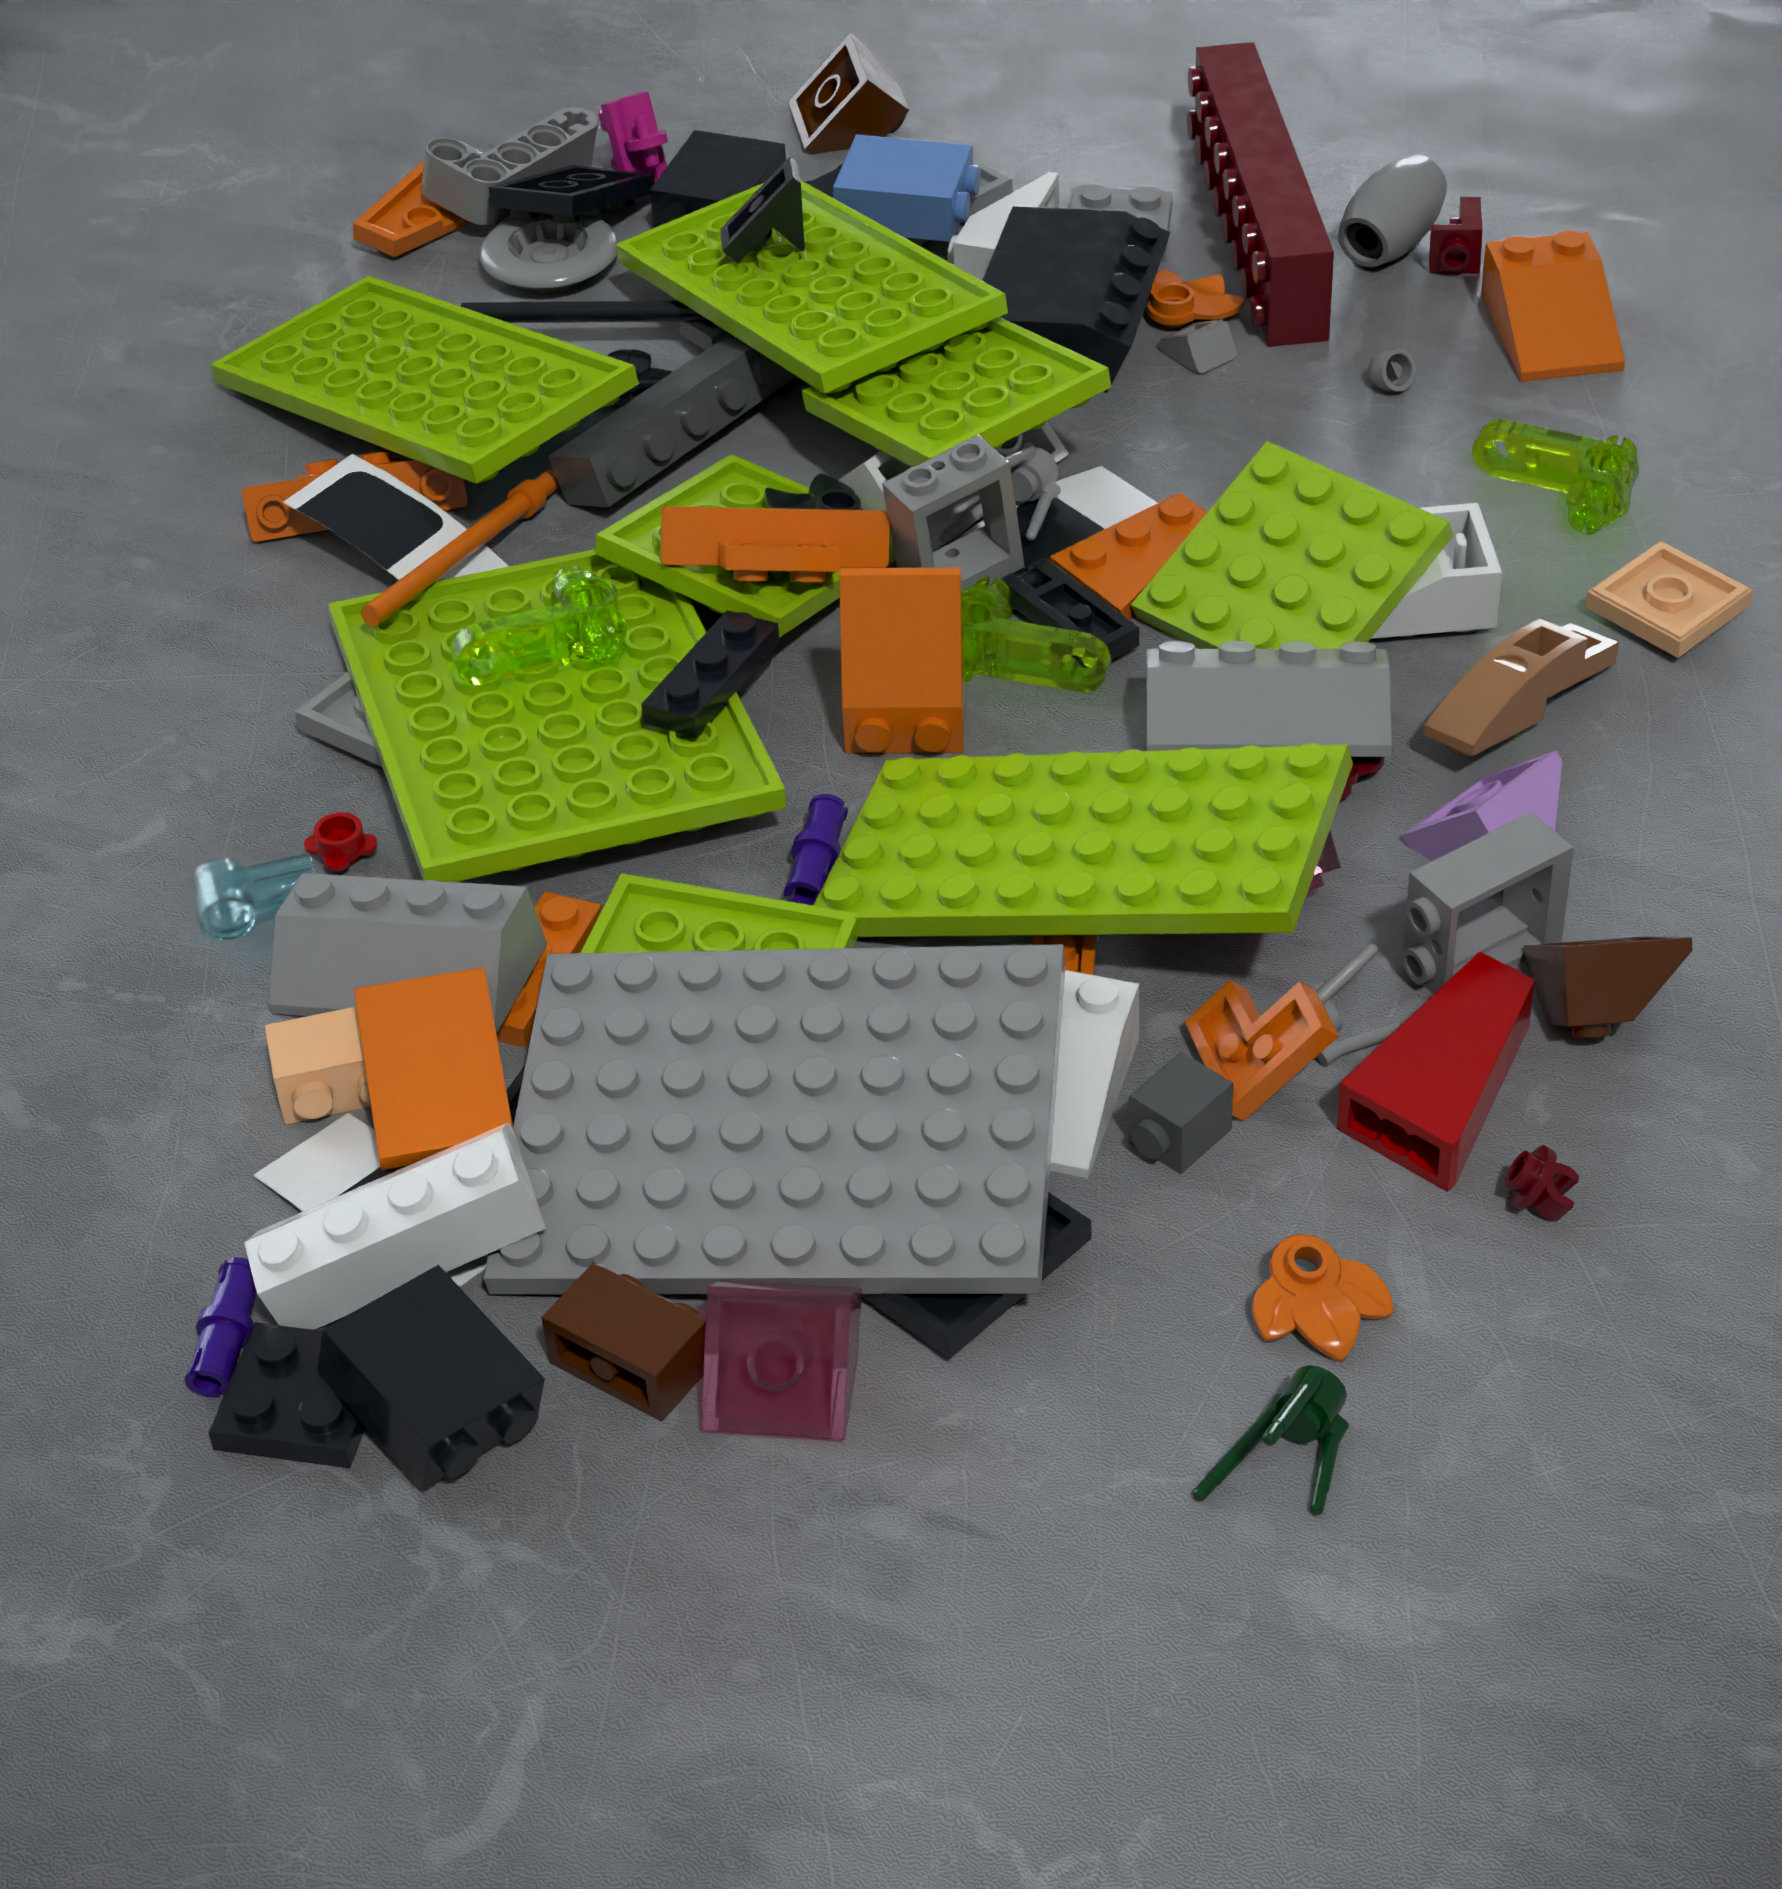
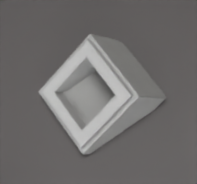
[1158,319,1237,374]

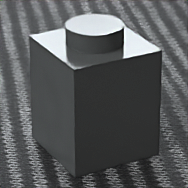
[1129,1052,1234,1174]

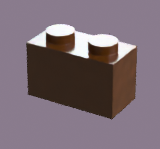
[541,1262,713,1422]

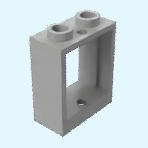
[882,434,1025,599]
[1402,812,1574,995]

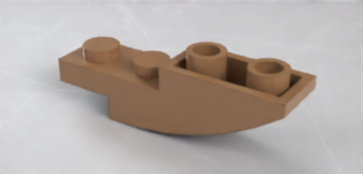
[1423,619,1619,756]

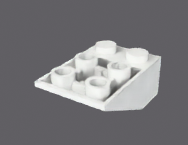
[1371,503,1502,639]

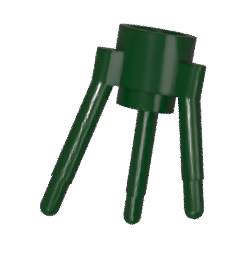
[1193,1365,1349,1515]

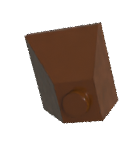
[788,33,910,154]
[1524,936,1693,1038]

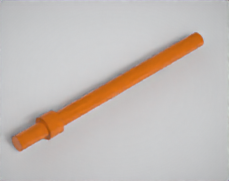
[361,467,560,627]

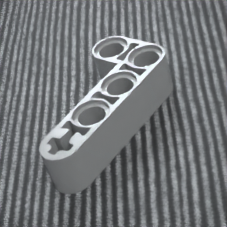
[421,107,598,225]

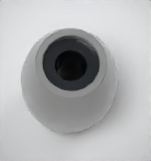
[1338,155,1447,267]

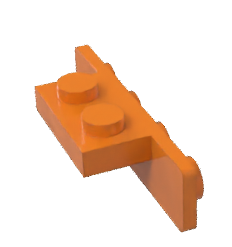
[242,450,467,542]
[660,506,890,582]

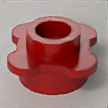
[304,812,378,871]

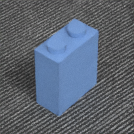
[833,134,981,242]

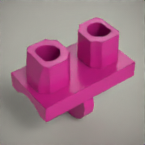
[598,91,668,182]

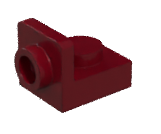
[1429,197,1483,274]

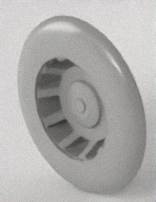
[479,213,618,293]

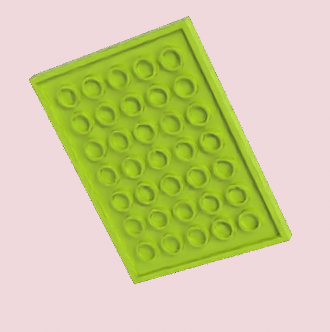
[328,549,787,883]

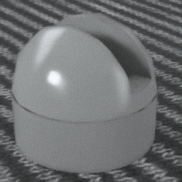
[1368,348,1416,392]

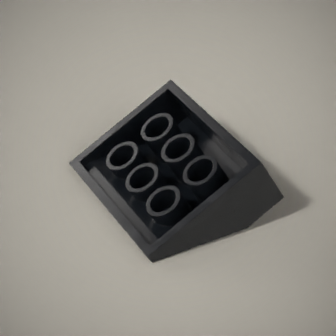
[982,206,1171,393]

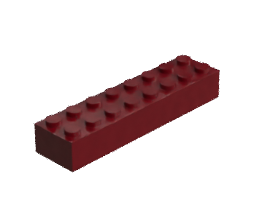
[1187,42,1334,347]

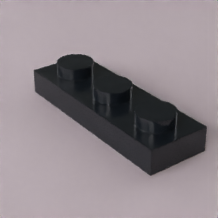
[641,610,780,738]

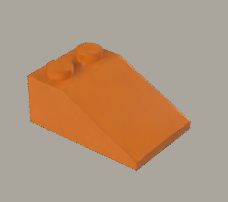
[1481,230,1625,382]
[839,567,966,754]

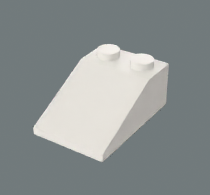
[1050,970,1139,1179]

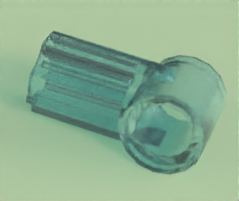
[191,852,315,940]

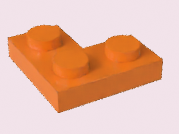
[1184,980,1339,1121]

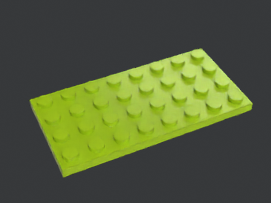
[615,180,1008,394]
[210,275,639,484]
[813,743,1353,937]

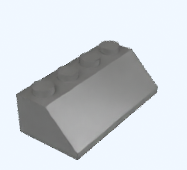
[1146,641,1392,757]
[268,873,547,1031]

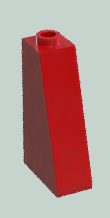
[1337,951,1535,1192]

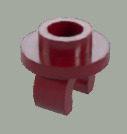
[1505,1145,1579,1221]

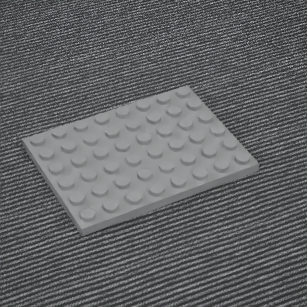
[483,944,1066,1294]

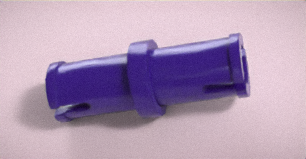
[783,794,848,905]
[184,1257,257,1398]

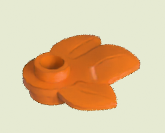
[1148,269,1245,329]
[1252,1234,1393,1362]

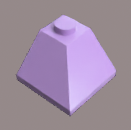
[1401,750,1562,861]

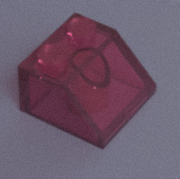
[700,1280,862,1440]

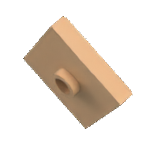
[1586,541,1753,658]

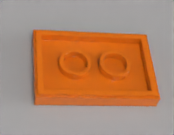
[353,967,513,1170]

